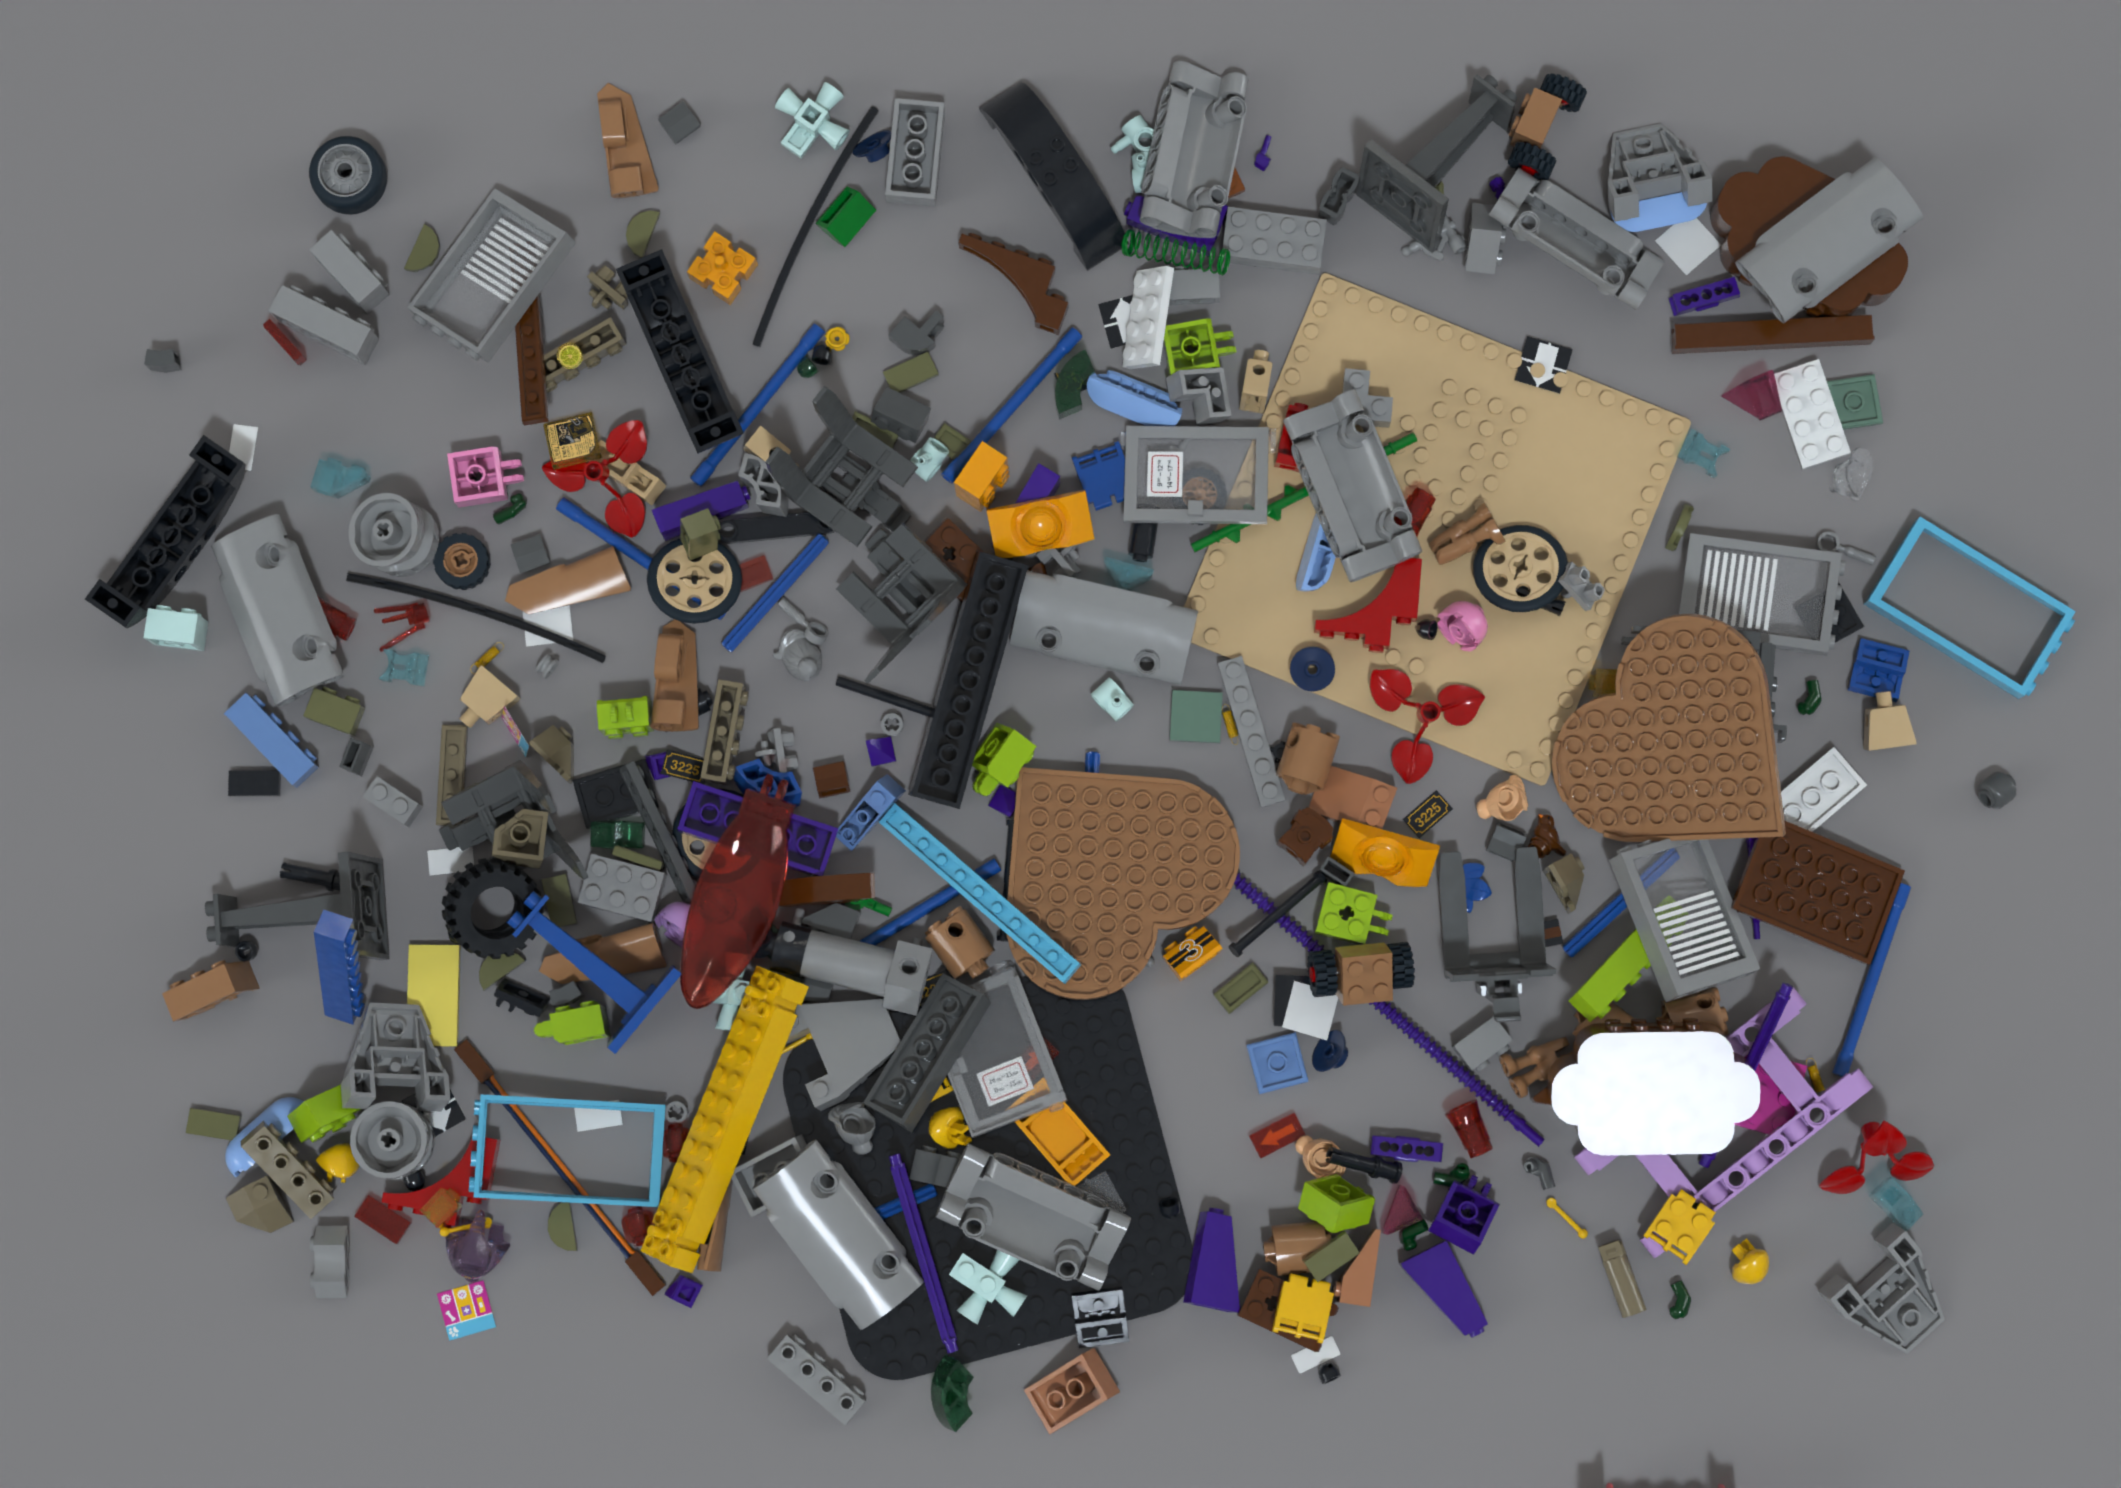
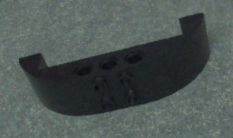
[979,82,1129,271]
[616,249,744,454]
[85,435,246,628]

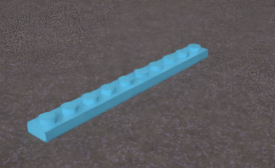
[879,803,1082,984]

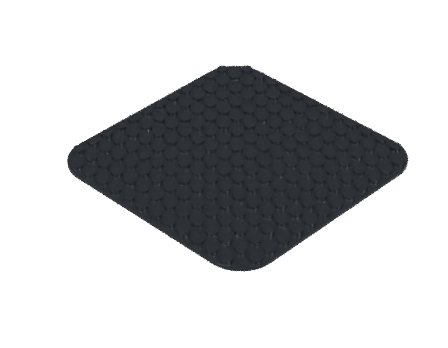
[783,977,1193,1380]

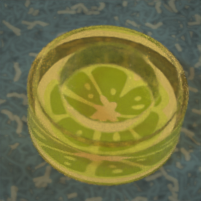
[557,343,583,369]

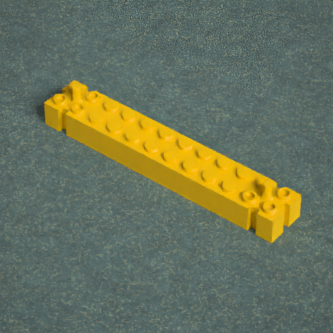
[640,966,809,1273]

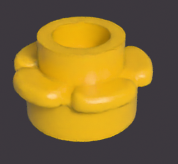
[825,327,850,351]

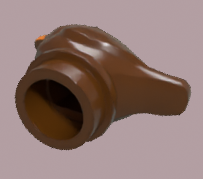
[1528,814,1566,858]

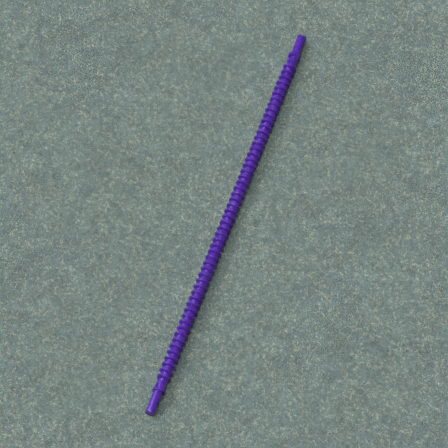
[1234,873,1545,1147]

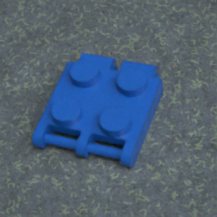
[1072,441,1125,511]

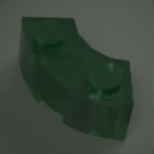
[1055,350,1095,420]
[931,1355,974,1432]

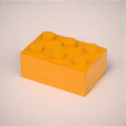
[954,441,1010,512]

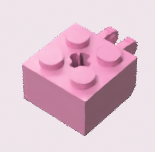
[447,447,524,508]

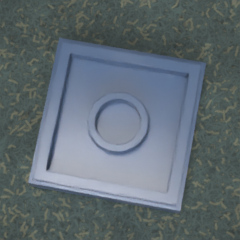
[1246,1032,1309,1094]

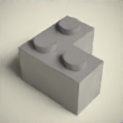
[1465,203,1506,274]
[1166,367,1232,425]
[1342,368,1393,428]

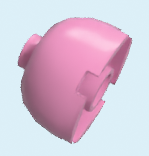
[1437,601,1488,651]

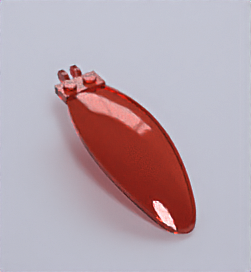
[680,774,796,1009]

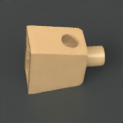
[1239,350,1273,414]
[743,426,799,467]
[459,665,520,729]
[1863,691,1917,751]

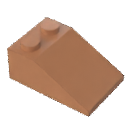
[1308,766,1397,829]
[1333,1229,1381,1307]
[1024,1348,1120,1434]

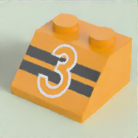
[1162,926,1223,982]

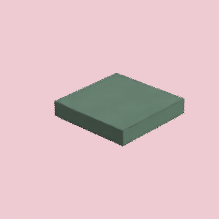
[1827,374,1883,430]
[1170,690,1223,744]

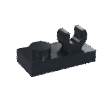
[494,978,551,1017]

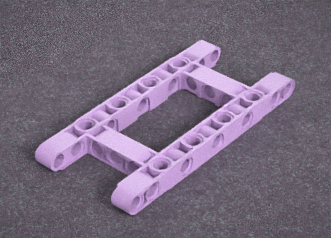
[1574,987,1873,1258]

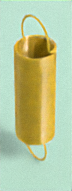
[470,642,504,674]
[1222,704,1238,745]
[1806,1058,1825,1093]

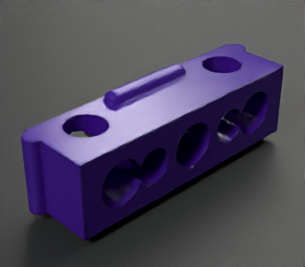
[1669,276,1740,316]
[1370,1135,1443,1162]

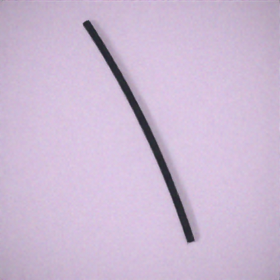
[753,106,879,347]
[346,573,606,663]

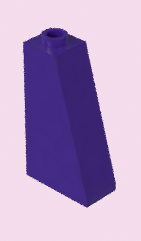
[1124,196,1228,257]
[992,463,1060,560]
[652,481,751,541]
[1183,1208,1240,1313]
[1399,1241,1488,1338]

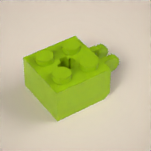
[1163,318,1237,376]
[597,696,654,739]
[972,723,1037,796]
[1314,882,1393,945]
[533,1000,611,1045]
[287,1084,360,1143]
[1298,1174,1376,1233]

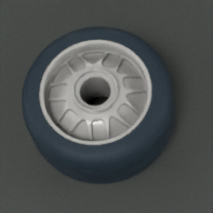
[309,136,387,215]

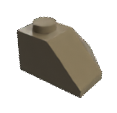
[529,725,574,784]
[491,809,548,869]
[1542,853,1585,914]
[226,1175,294,1233]

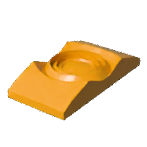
[986,490,1095,558]
[1330,818,1440,887]
[1006,1078,1110,1186]

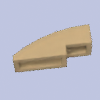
[586,440,666,506]

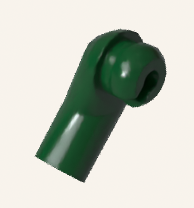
[493,493,527,525]
[1797,680,1822,715]
[1433,1163,1470,1187]
[1400,1219,1428,1251]
[1669,1280,1691,1319]

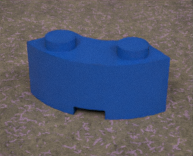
[734,759,802,809]

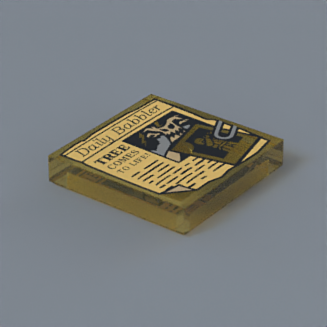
[543,412,602,470]

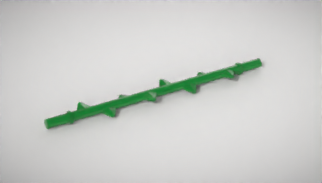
[1190,432,1417,553]

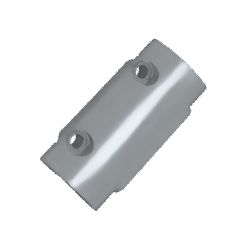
[1140,61,1249,238]
[1735,157,1923,323]
[1489,167,1665,310]
[1283,389,1423,582]
[211,514,344,707]
[1010,570,1198,685]
[752,1139,924,1330]
[935,1143,1131,1291]

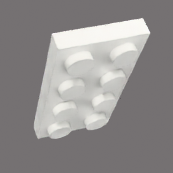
[1122,266,1174,369]
[1771,359,1851,470]
[1781,747,1867,832]

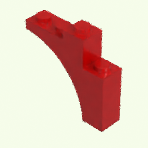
[1314,558,1422,653]
[382,1137,501,1229]

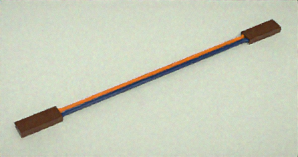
[454,1039,666,1296]

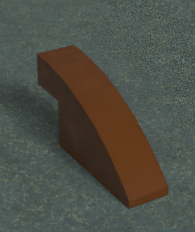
[773,873,875,907]

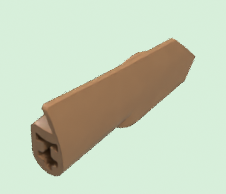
[597,83,659,198]
[505,546,631,615]
[650,620,699,732]
[539,922,667,984]
[697,1178,733,1272]

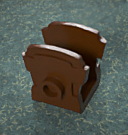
[1276,807,1334,867]

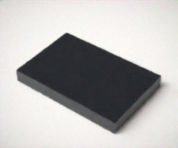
[572,759,659,829]

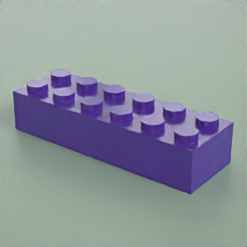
[677,781,839,876]

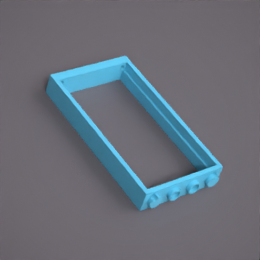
[1864,517,2076,699]
[469,1094,665,1207]

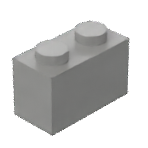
[1170,265,1220,305]
[363,776,423,827]
[1452,1016,1513,1072]

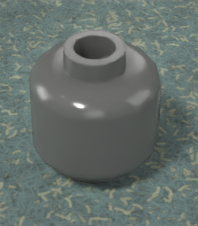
[1978,772,2016,809]

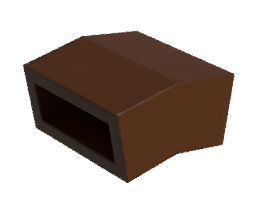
[813,761,850,799]

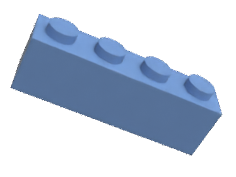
[224,693,319,788]

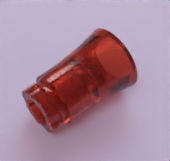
[1394,487,1436,537]
[317,595,357,641]
[1445,1099,1493,1158]

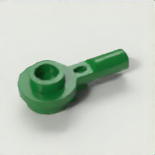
[845,899,892,917]

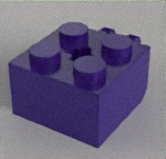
[1428,1175,1500,1255]

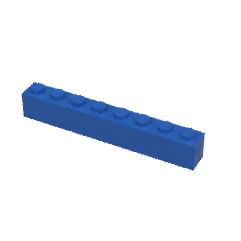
[314,910,365,1024]

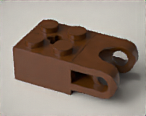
[924,518,985,603]
[1237,1269,1339,1352]

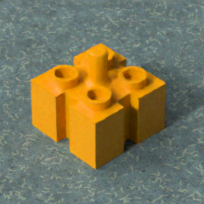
[687,231,758,305]

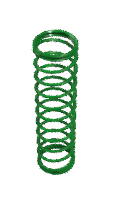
[1122,229,1230,276]

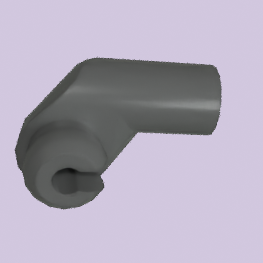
[1524,1157,1555,1190]

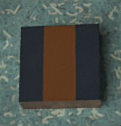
[1544,919,1563,948]

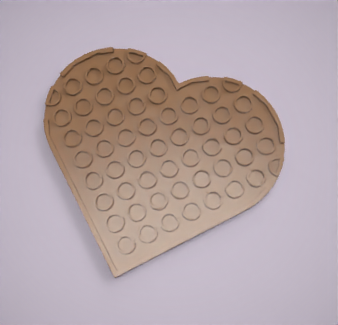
[1552,614,1786,842]
[1007,767,1240,1000]

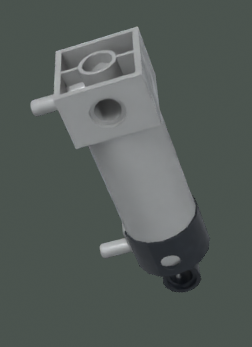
[746,908,933,1016]

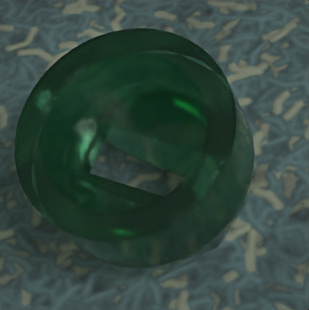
[797,356,819,378]

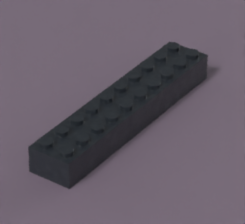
[908,552,1028,809]

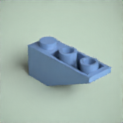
[836,774,906,851]

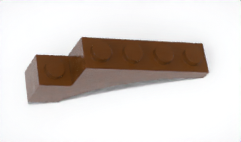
[958,233,1069,335]

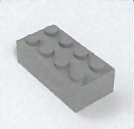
[885,98,945,207]
[1222,207,1327,275]
[268,285,379,365]

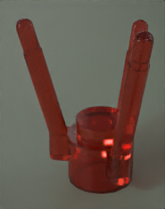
[374,602,430,652]

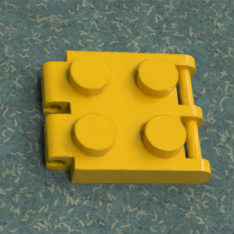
[1643,1189,1716,1265]
[1272,1273,1334,1344]

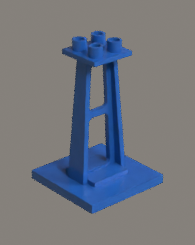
[507,891,682,1054]

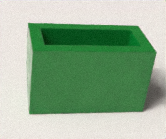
[815,186,876,247]

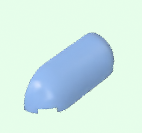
[1610,192,1707,232]
[1087,370,1182,426]
[1296,514,1336,592]
[225,1097,304,1178]

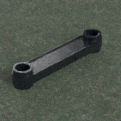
[718,512,835,544]

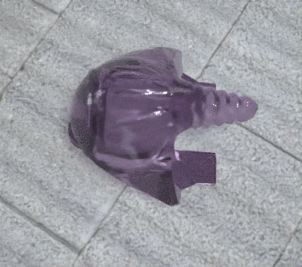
[446,1209,510,1283]

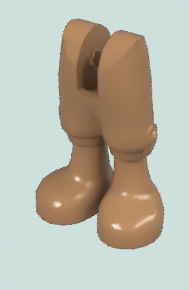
[1428,503,1506,565]
[1499,1037,1573,1098]

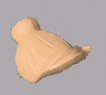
[1476,775,1528,821]
[1295,1135,1346,1179]

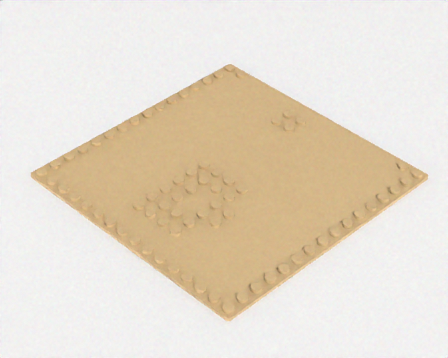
[1184,273,1691,786]

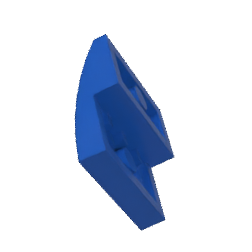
[1847,638,1910,703]

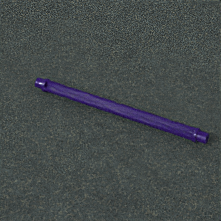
[1698,982,1793,1168]
[889,1153,958,1353]

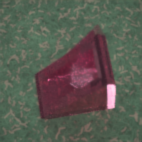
[1721,370,1782,421]
[1382,1185,1423,1235]

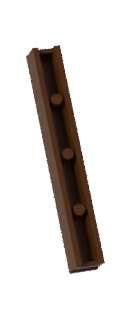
[1671,315,1875,354]

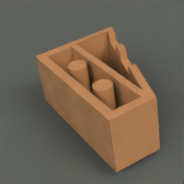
[162,960,260,1022]

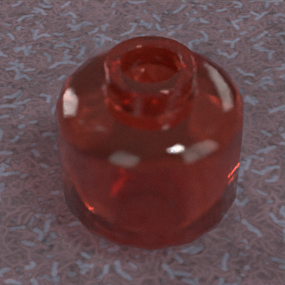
[662,1123,690,1163]
[621,1206,655,1246]

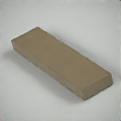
[436,725,468,826]

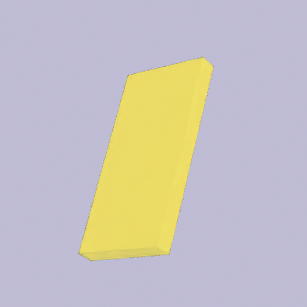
[407,945,461,1047]

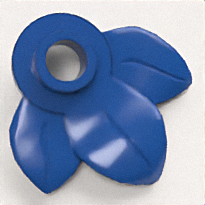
[1463,863,1492,913]

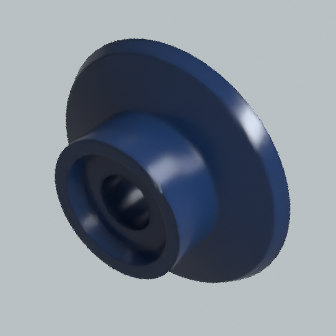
[853,130,891,163]
[1290,647,1335,692]
[1312,1030,1348,1072]

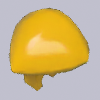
[929,1107,972,1149]
[316,1143,360,1183]
[1732,1238,1769,1284]

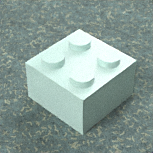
[144,605,208,651]

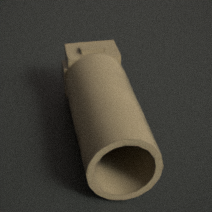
[1598,1239,1647,1318]

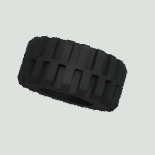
[442,858,544,959]

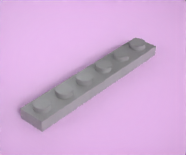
[1218,656,1285,808]

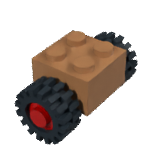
[1508,73,1587,181]
[1307,942,1415,1006]

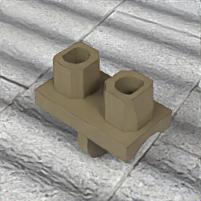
[587,265,628,310]

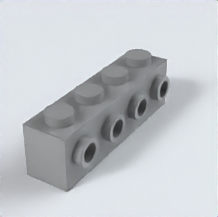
[767,1334,866,1425]

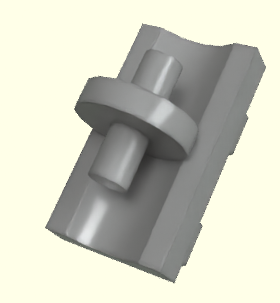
[1036,544,1082,577]
[1558,562,1605,611]
[755,728,798,773]

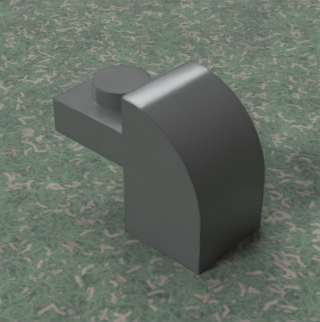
[888,311,944,355]

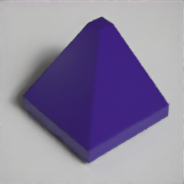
[866,737,896,767]
[645,750,673,780]
[988,785,1016,818]
[664,1275,703,1308]

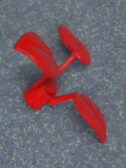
[542,420,647,538]
[1370,669,1485,784]
[1819,1120,1934,1194]

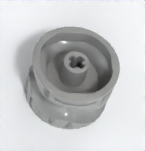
[348,493,439,577]
[350,1101,435,1179]

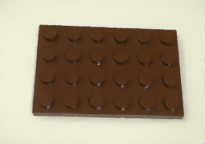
[1731,820,1905,965]

